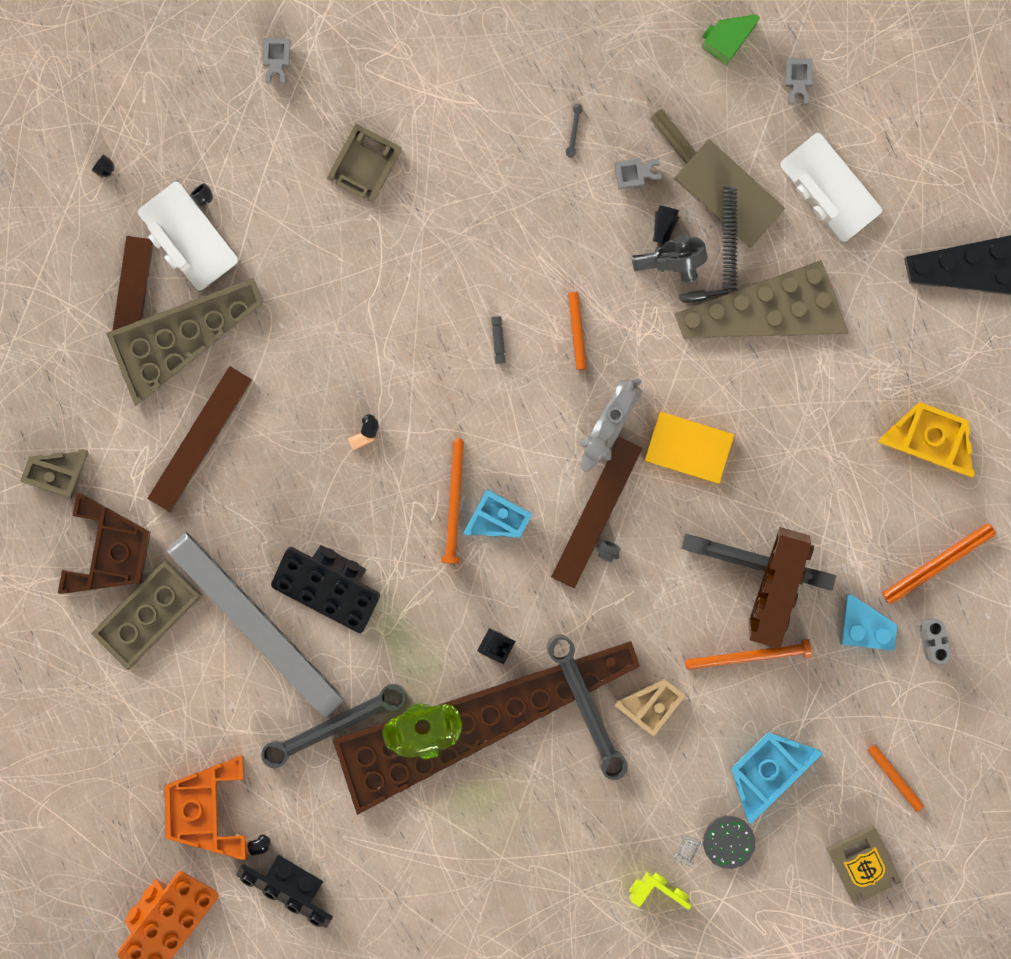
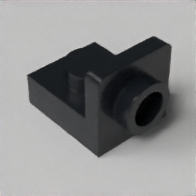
[477,628,516,665]

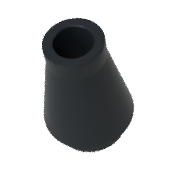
[653,205,680,244]

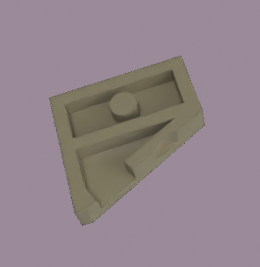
[20,449,89,499]

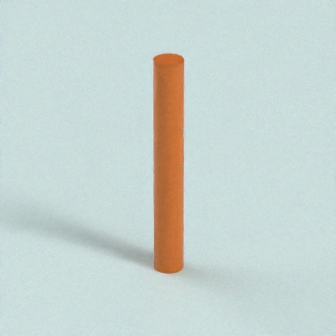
[568,292,587,370]
[867,744,924,812]

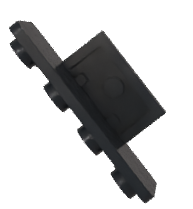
[271,545,380,633]

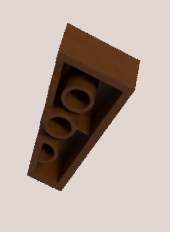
[748,527,814,649]

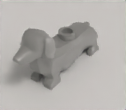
[580,379,643,472]

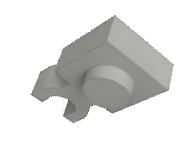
[263,38,291,85]
[785,59,813,105]
[614,158,662,190]

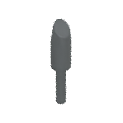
[679,289,729,303]

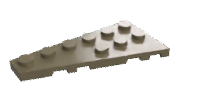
[675,260,848,338]
[106,278,263,406]

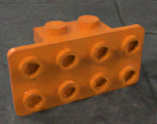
[117,871,219,959]

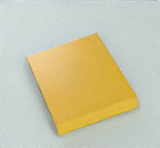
[644,411,735,484]

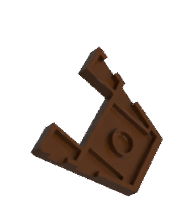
[58,493,151,594]

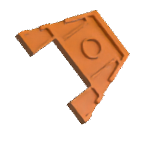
[164,756,247,860]

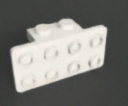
[780,133,882,242]
[138,182,239,291]

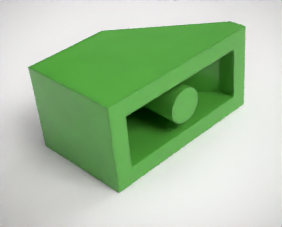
[702,14,760,65]

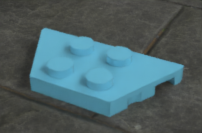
[730,732,823,824]

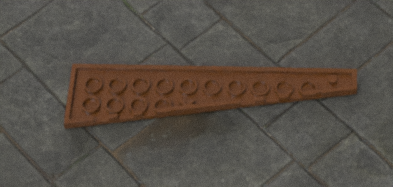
[333,641,640,815]

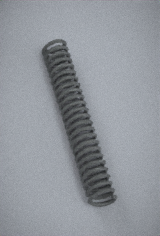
[722,186,738,291]

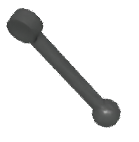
[566,104,583,157]

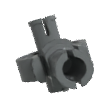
[632,235,708,282]

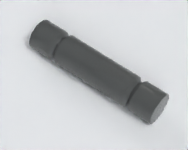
[491,316,506,364]

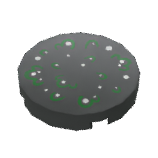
[703,815,755,869]

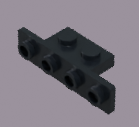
[237,855,333,928]

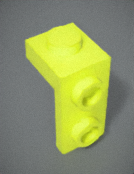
[629,871,692,910]

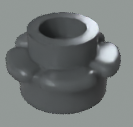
[596,540,621,562]

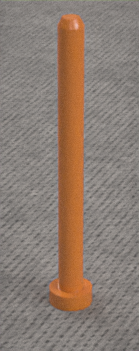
[441,438,464,564]
[685,639,812,669]

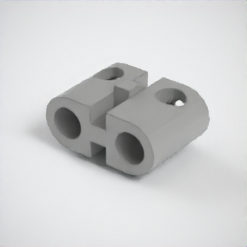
[919,618,951,665]

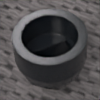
[92,154,115,178]
[190,183,213,206]

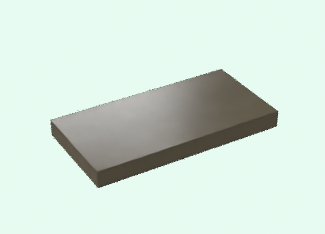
[674,139,785,248]
[91,559,203,670]

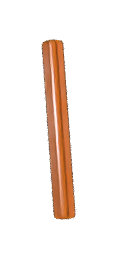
[882,524,996,604]

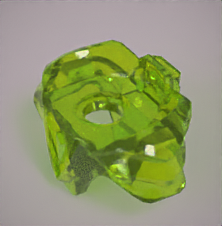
[382,703,462,760]

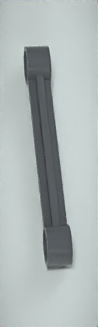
[681,534,836,591]
[547,634,628,780]
[261,684,406,768]

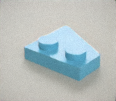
[463,489,533,537]
[841,594,897,651]

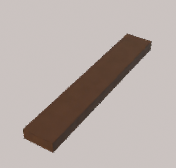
[147,366,253,512]
[551,437,643,589]

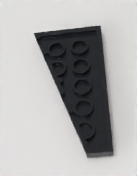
[904,235,1011,295]

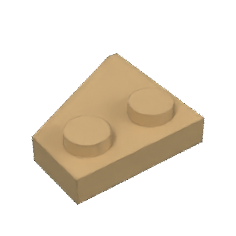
[614,679,686,737]

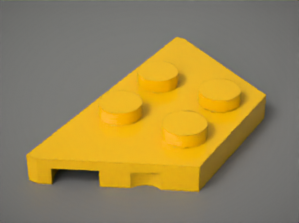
[877,402,975,478]

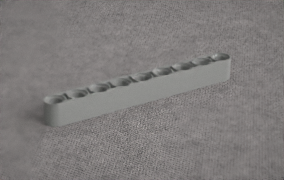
[166,531,345,718]

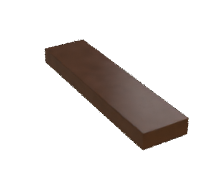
[112,236,153,331]

